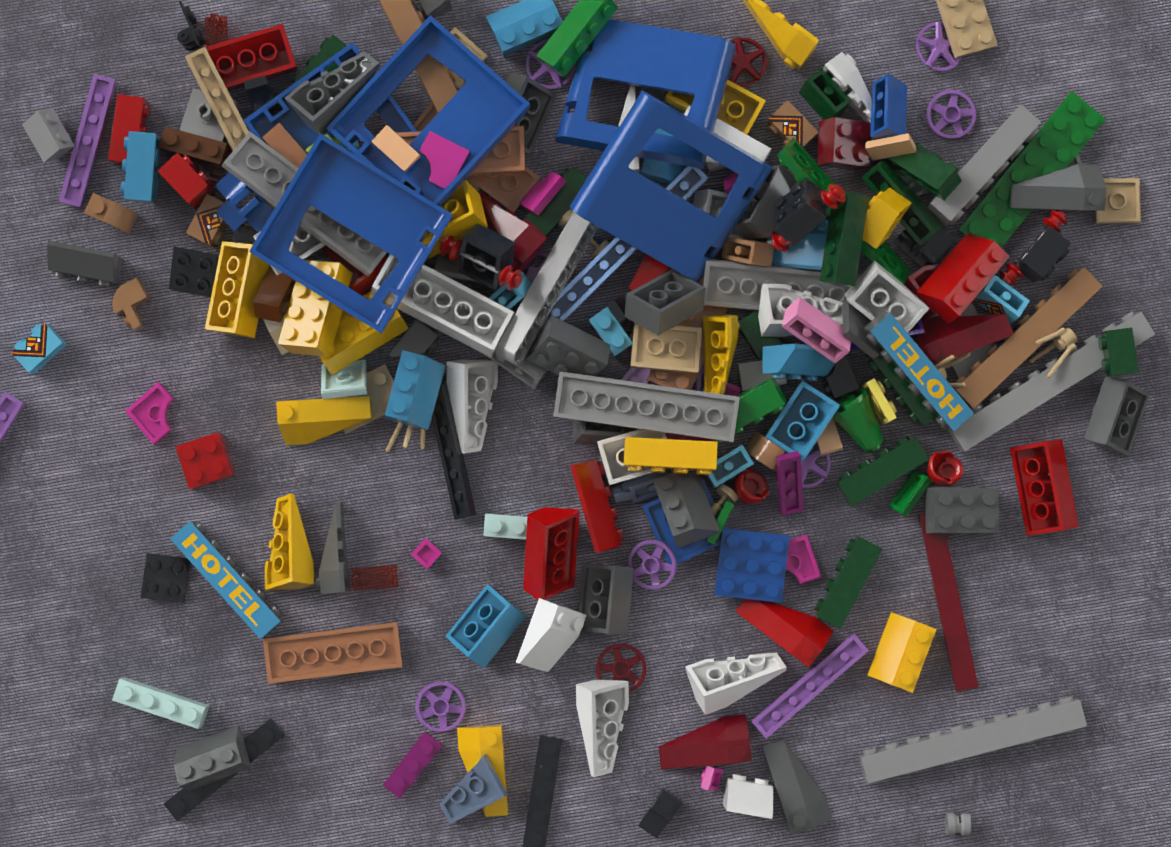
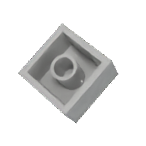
[180,88,240,144]

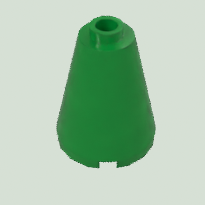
[832,388,883,452]

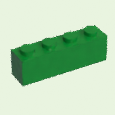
[536,0,618,78]
[715,377,787,444]

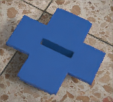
[215,172,274,233]

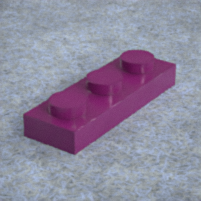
[776,451,803,516]
[383,731,442,799]

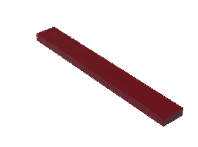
[918,514,978,692]

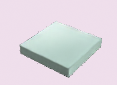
[321,360,367,399]

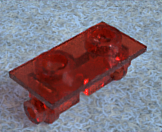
[205,14,228,47]
[351,565,399,591]

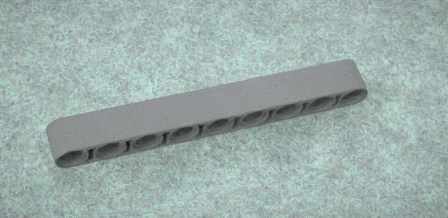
[496,211,598,365]

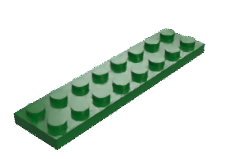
[958,91,1106,248]
[777,137,911,284]

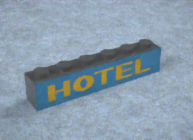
[864,310,974,431]
[170,521,283,639]

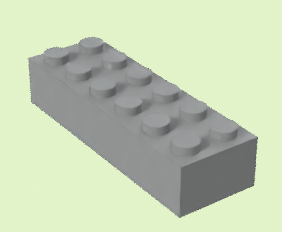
[927,104,1041,228]

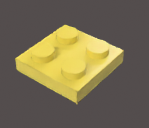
[860,378,897,425]

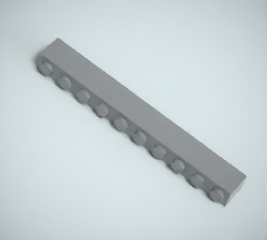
[947,311,1155,452]
[858,696,1087,784]

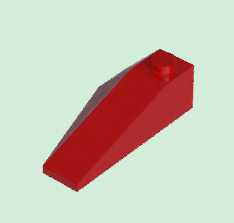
[735,599,834,668]

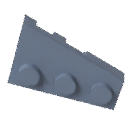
[439,754,508,824]

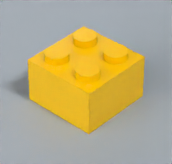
[862,188,912,249]

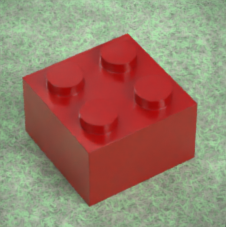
[158,153,215,210]
[175,432,236,490]

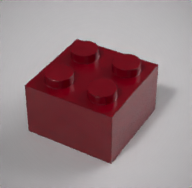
[818,117,871,171]

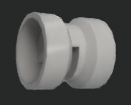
[945,813,971,836]

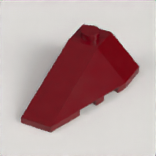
[915,314,1014,365]

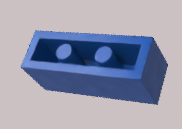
[870,73,907,140]

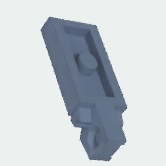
[611,469,671,503]

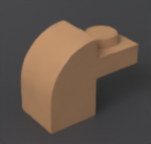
[84,193,139,235]
[112,277,151,331]
[745,431,788,472]

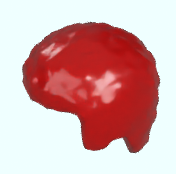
[927,451,963,487]
[734,468,770,505]

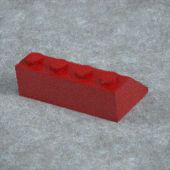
[198,24,298,92]
[915,233,1010,324]
[1010,438,1079,536]
[570,459,624,553]
[523,507,580,600]

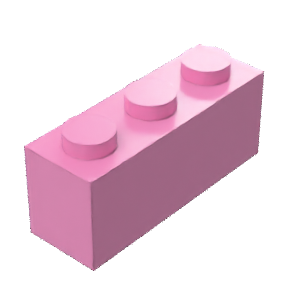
[782,297,851,363]

